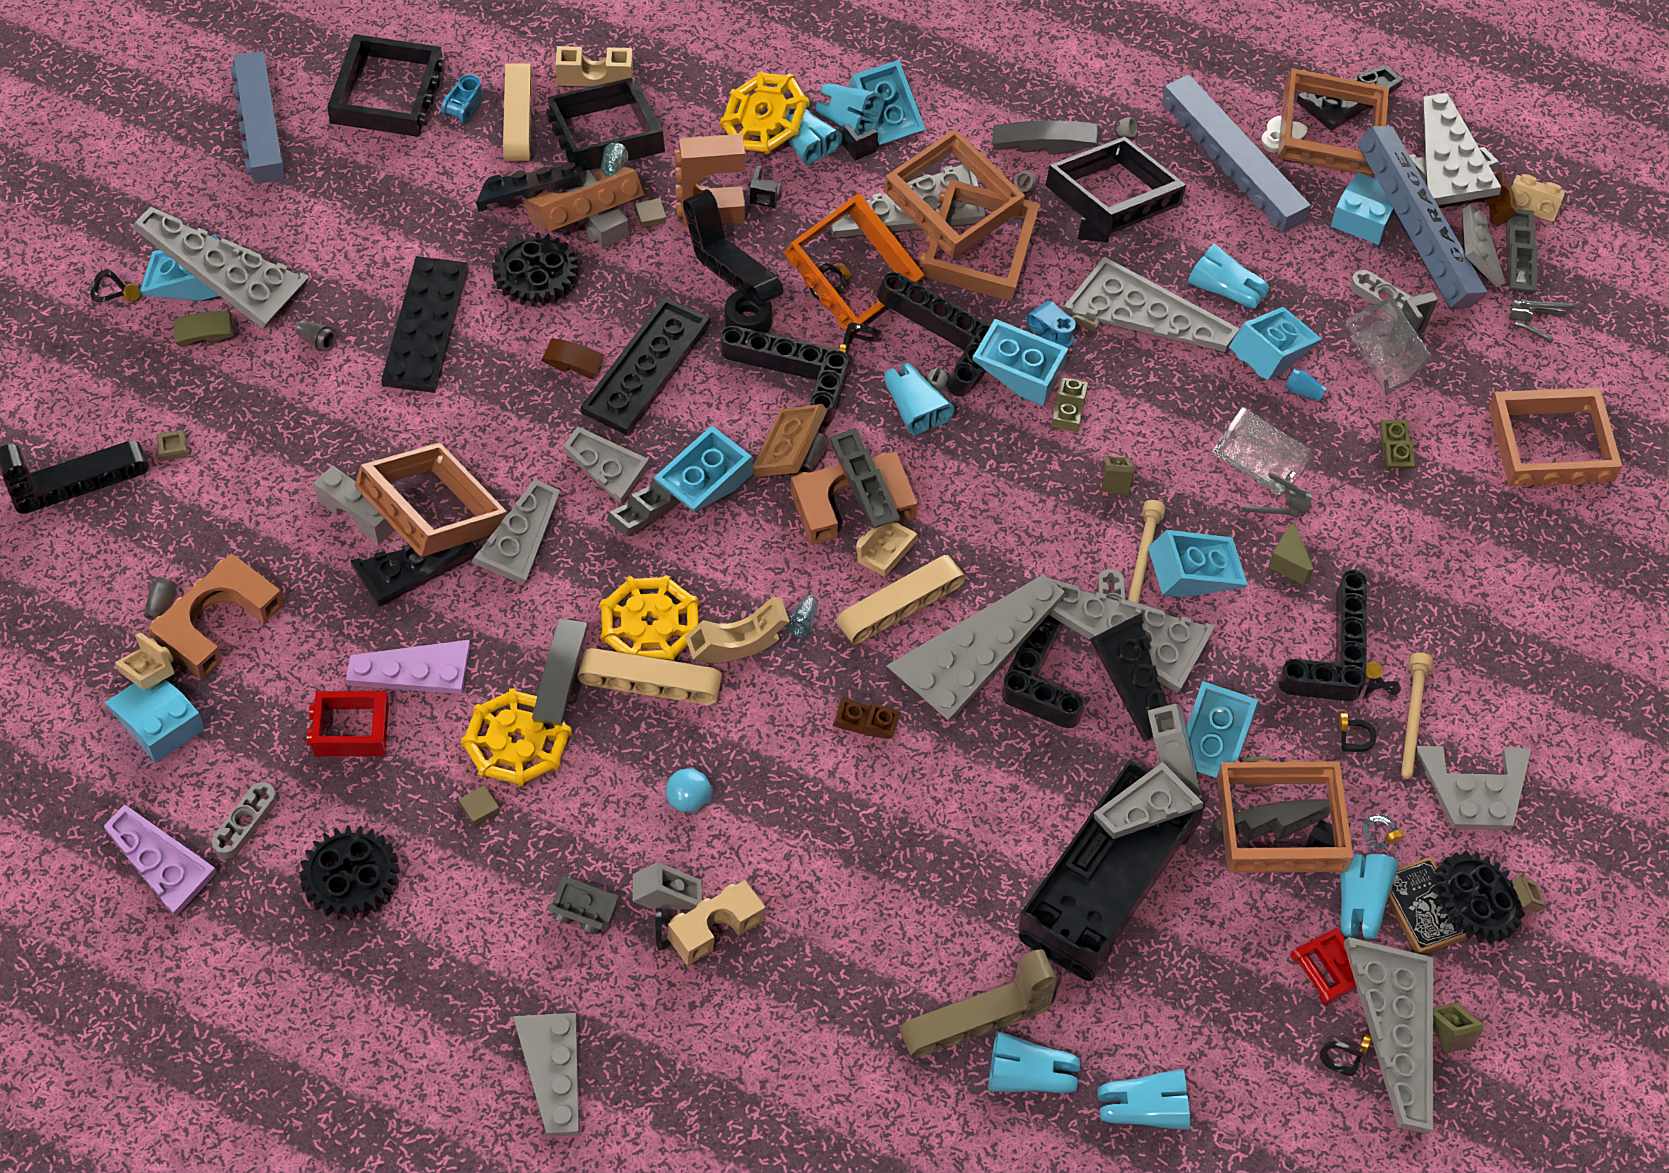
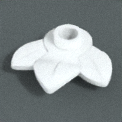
[1261,116,1308,153]

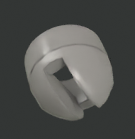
[1116,117,1137,138]
[1014,171,1037,192]
[927,368,948,391]

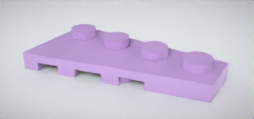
[346,640,470,694]
[104,804,217,918]

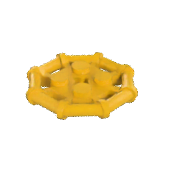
[720,71,810,155]
[599,575,700,661]
[461,688,572,787]

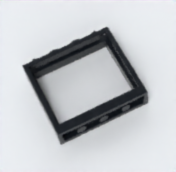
[327,34,446,137]
[545,77,665,170]
[1045,137,1186,235]

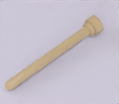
[1128,500,1166,604]
[1401,653,1433,779]

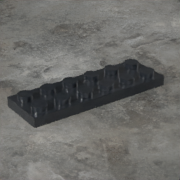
[381,256,468,393]
[580,296,710,435]

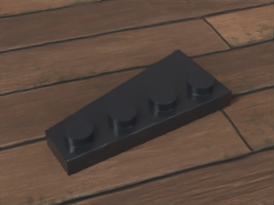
[1296,65,1403,131]
[476,162,586,212]
[350,541,478,606]
[1090,613,1166,742]

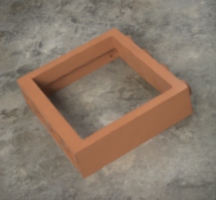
[1278,68,1389,177]
[883,129,1025,259]
[919,179,1040,301]
[1489,387,1622,487]
[354,443,507,557]
[1217,759,1353,873]

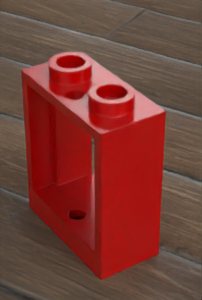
[306,691,390,757]

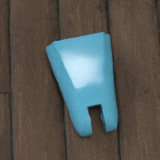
[815,84,885,136]
[781,109,842,166]
[1188,243,1270,309]
[884,362,954,436]
[1340,854,1399,940]
[988,1031,1080,1093]
[1097,1069,1190,1130]

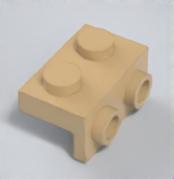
[1512,174,1565,222]
[856,522,918,577]
[115,632,175,690]

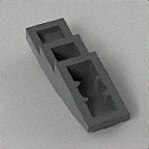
[992,120,1099,155]
[1506,209,1538,293]
[829,428,900,529]
[607,477,681,537]
[532,618,588,726]
[1209,799,1330,844]

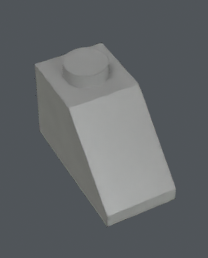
[633,862,702,910]

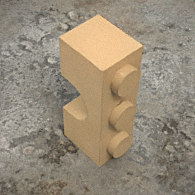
[556,46,633,87]
[667,880,765,966]

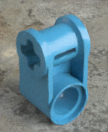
[441,74,483,124]
[1026,301,1076,348]

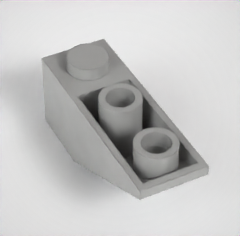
[1148,703,1202,796]

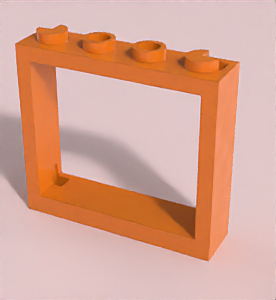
[783,193,925,333]

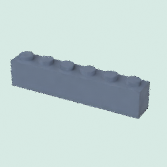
[230,51,285,184]

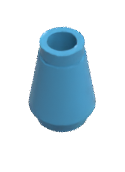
[1284,368,1326,402]

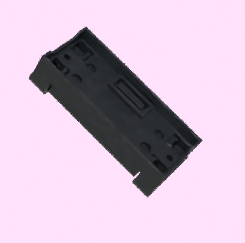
[1018,759,1205,982]

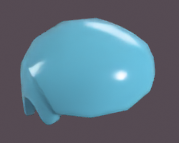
[665,768,713,812]

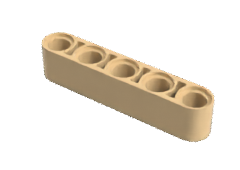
[503,63,532,162]
[836,555,966,645]
[577,648,722,705]

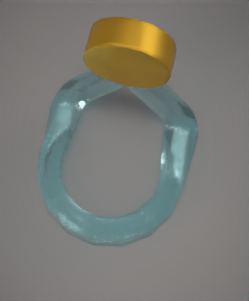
[1361,814,1405,852]

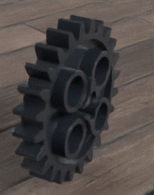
[492,232,578,307]
[299,825,400,920]
[1431,851,1525,944]

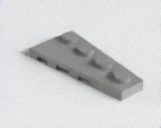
[471,479,560,585]
[513,1013,579,1137]

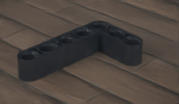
[683,189,784,307]
[877,272,991,397]
[721,326,848,426]
[0,440,149,514]
[1278,569,1367,701]
[1001,615,1083,728]

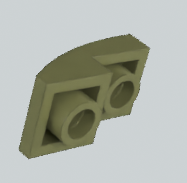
[173,311,233,347]
[1051,377,1088,432]
[1379,420,1415,468]

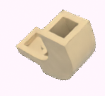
[685,596,790,663]

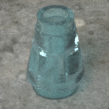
[601,143,628,176]
[787,595,818,637]

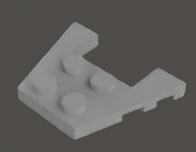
[1415,746,1530,830]

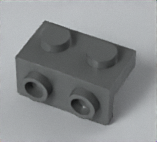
[1392,292,1438,352]
[546,876,621,934]

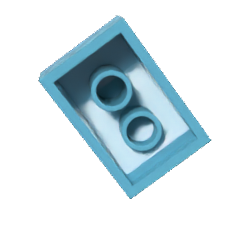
[848,60,926,146]
[1331,172,1395,245]
[140,235,219,301]
[1229,307,1322,380]
[972,319,1068,406]
[654,425,753,512]
[1148,530,1248,597]
[105,679,205,763]
[1186,681,1260,778]

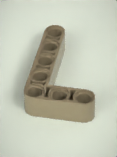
[899,950,1057,1059]

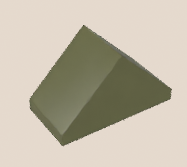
[1102,456,1134,494]
[1268,524,1314,585]
[1433,1002,1483,1054]

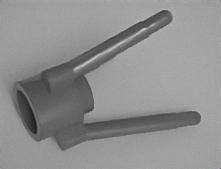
[1509,299,1576,342]
[1242,473,1312,518]

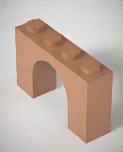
[674,134,745,227]
[523,164,644,232]
[791,451,917,545]
[148,553,284,680]

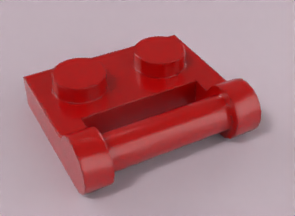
[1290,928,1357,1006]

